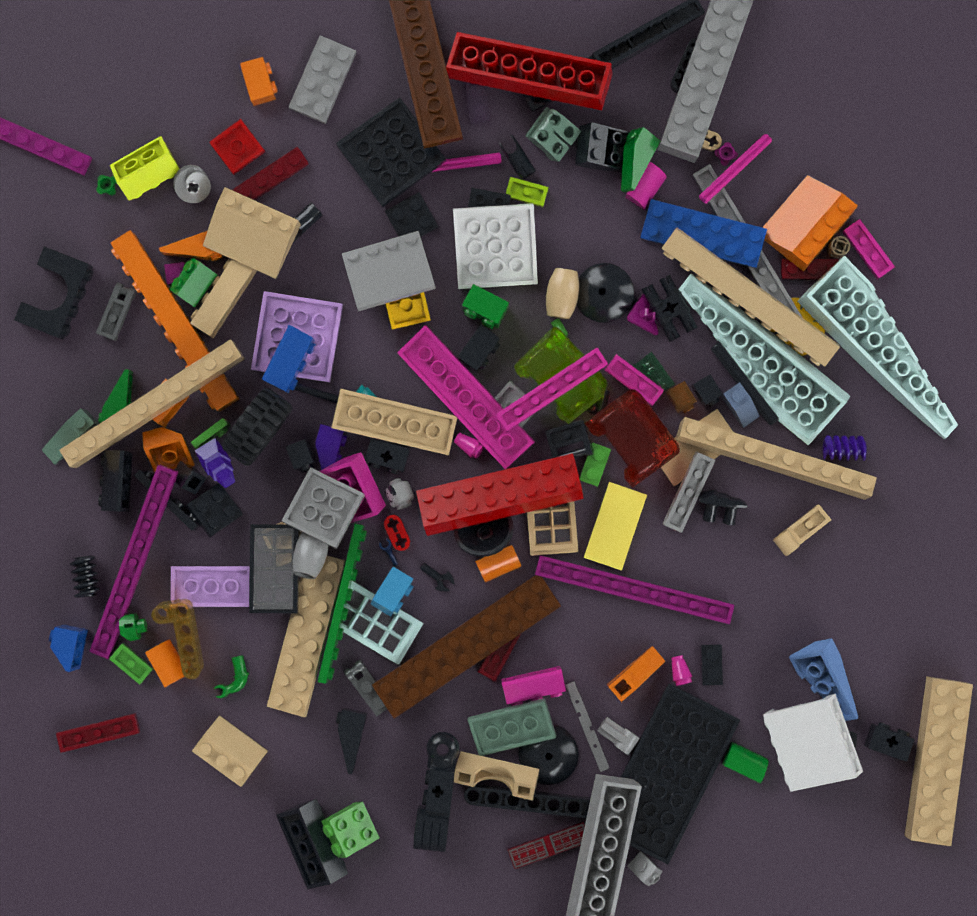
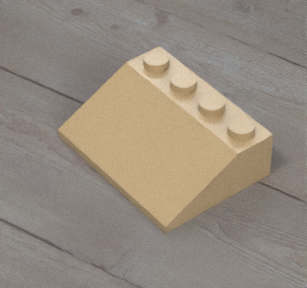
[203,187,301,279]

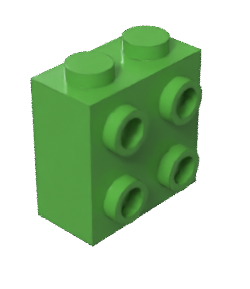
[321,801,379,858]

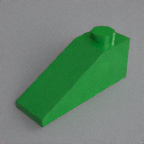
[621,127,660,193]
[98,369,133,424]

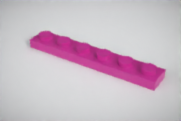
[496,348,608,431]

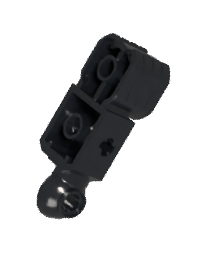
[413,732,460,852]

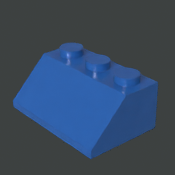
[262,325,316,393]

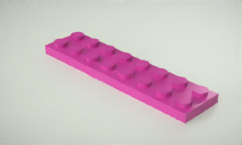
[397,325,535,469]

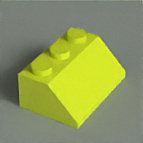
[110,136,180,201]

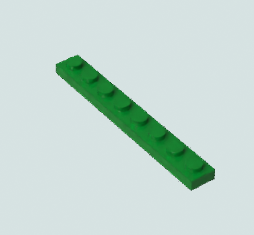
[318,524,367,684]

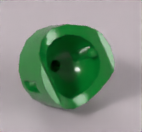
[119,613,147,641]

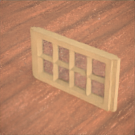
[527,501,578,556]

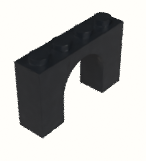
[14,246,94,340]

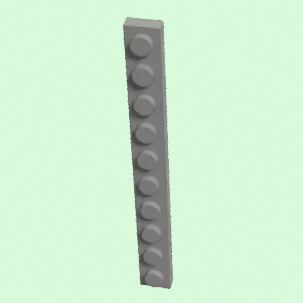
[692,164,802,317]

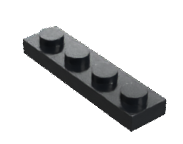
[134,470,200,531]

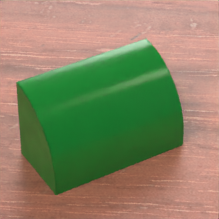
[722,742,769,783]

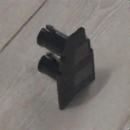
[699,490,747,526]

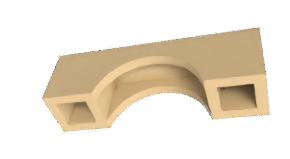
[454,751,539,801]

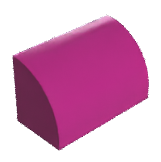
[625,162,667,210]

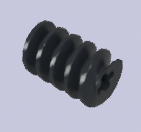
[70,555,100,598]

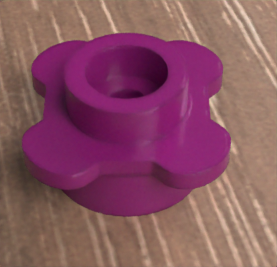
[714,142,738,166]

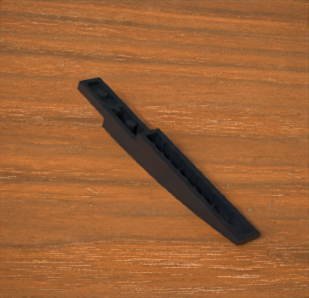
[523,0,705,113]

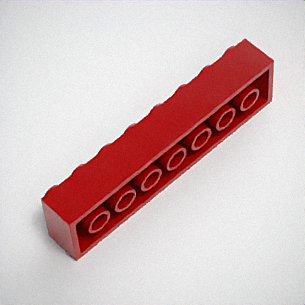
[446,32,612,110]
[416,454,584,536]

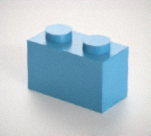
[370,567,414,617]

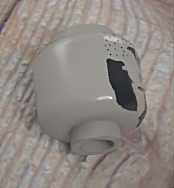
[385,478,414,510]

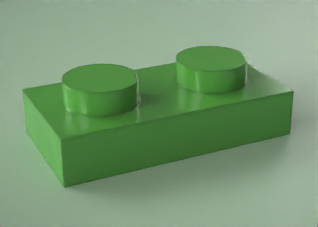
[191,418,231,449]
[579,442,611,487]
[109,643,154,685]

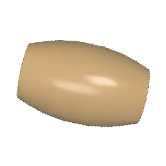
[546,268,579,319]

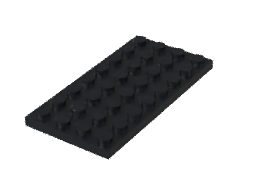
[621,683,740,865]

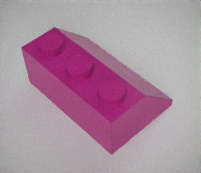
[319,452,386,523]
[501,666,566,706]

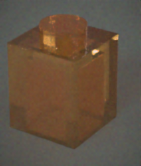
[665,381,697,414]

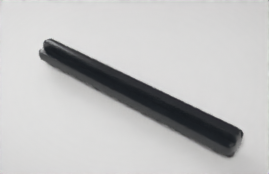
[711,342,779,425]

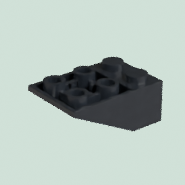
[575,122,629,173]

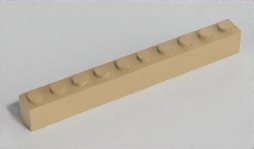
[662,227,840,366]
[59,339,245,468]
[675,417,877,500]

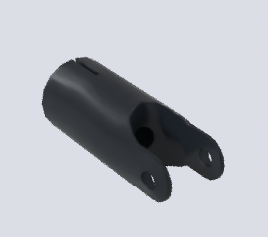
[499,134,536,180]
[293,202,323,243]

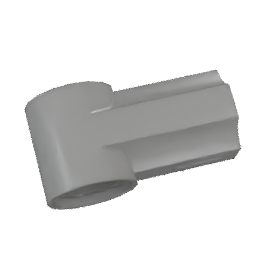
[597,717,640,755]

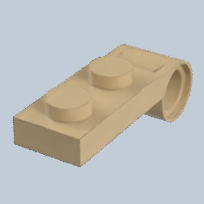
[773,504,831,556]

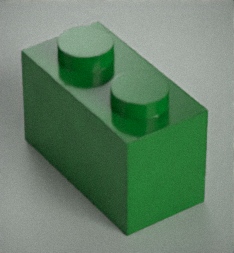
[169,257,217,307]

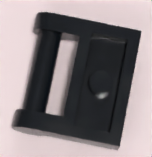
[545,420,594,458]

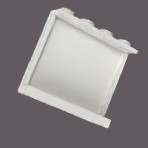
[763,694,863,792]

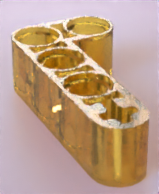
[151,599,204,679]

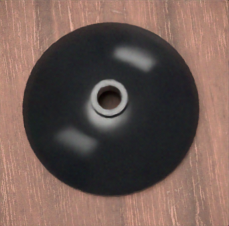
[577,263,634,323]
[454,516,514,557]
[518,724,579,785]

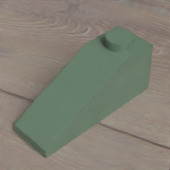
[42,408,99,465]

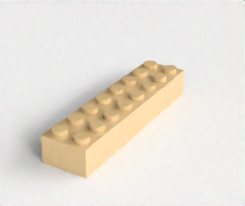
[905,676,973,846]

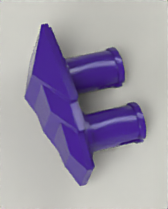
[195,438,236,488]

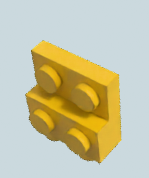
[386,292,431,329]

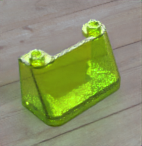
[514,326,607,424]

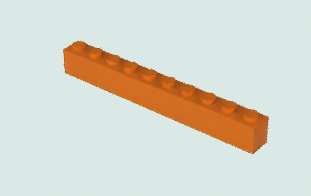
[110,230,240,412]

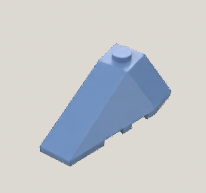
[789,638,858,721]

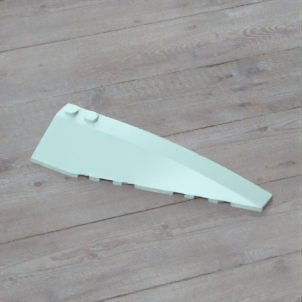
[797,255,958,439]
[678,274,850,445]

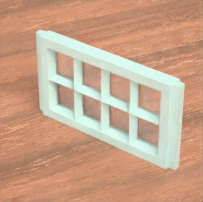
[331,581,424,665]

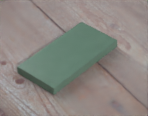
[467,698,557,756]

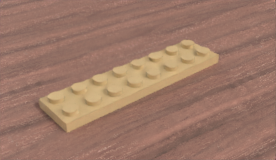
[267,556,346,717]

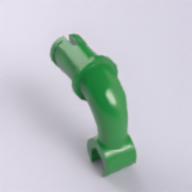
[214,655,249,698]

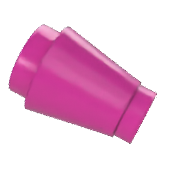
[454,433,484,459]
[671,655,693,686]

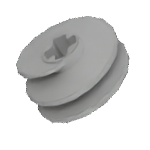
[173,165,211,203]

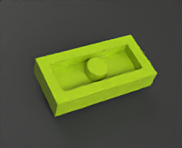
[506,177,549,208]

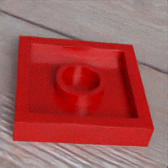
[209,119,265,175]

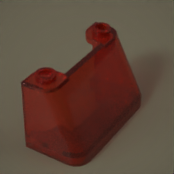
[585,389,680,488]

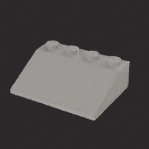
[342,231,436,312]

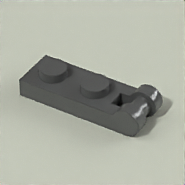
[96,282,137,341]
[343,659,387,717]

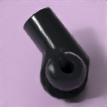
[586,389,610,414]

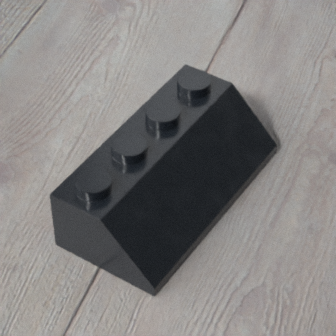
[276,799,348,890]

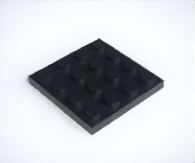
[336,97,447,208]

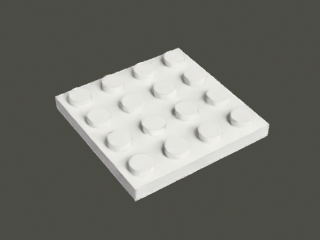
[453,204,538,289]

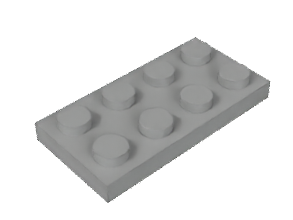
[289,35,357,124]

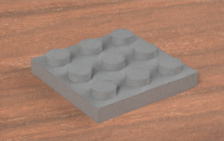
[282,467,365,549]

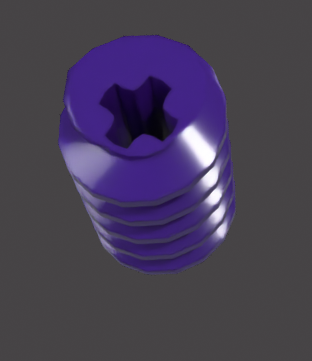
[822,435,867,461]

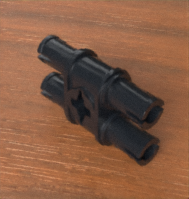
[642,275,698,343]

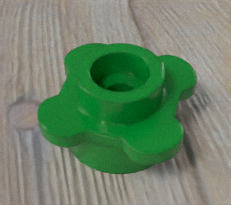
[96,175,117,196]

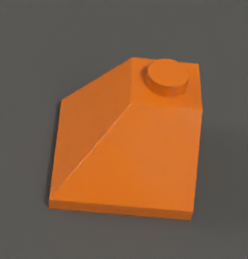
[143,427,195,472]

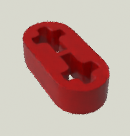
[384,515,411,551]

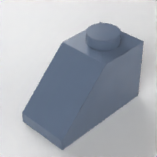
[721,382,760,428]

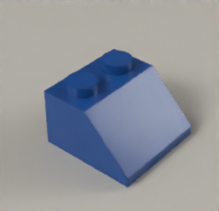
[49,625,88,672]

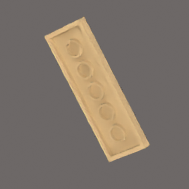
[331,389,457,455]

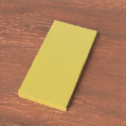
[583,482,647,571]

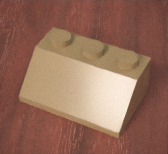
[192,716,268,787]

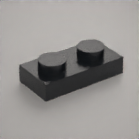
[701,644,723,686]

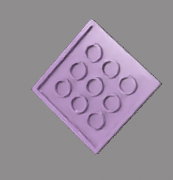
[251,291,343,383]

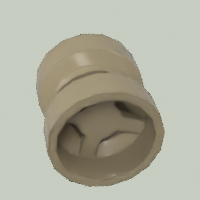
[826,236,851,259]

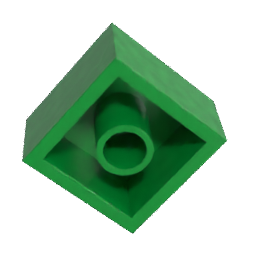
[462,284,509,329]

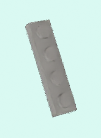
[662,451,715,533]

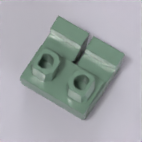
[525,107,581,162]

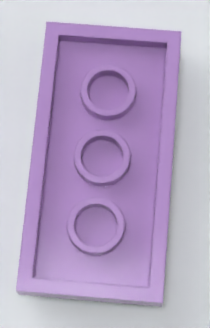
[170,566,250,607]

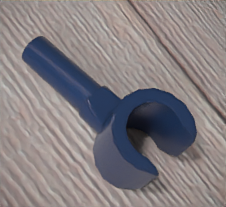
[379,538,398,566]

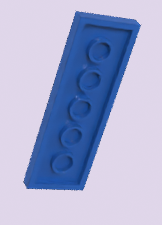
[640,199,767,268]

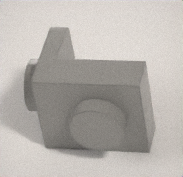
[627,851,663,886]

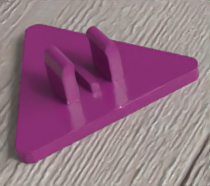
[627,294,659,336]

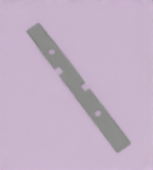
[566,681,609,772]

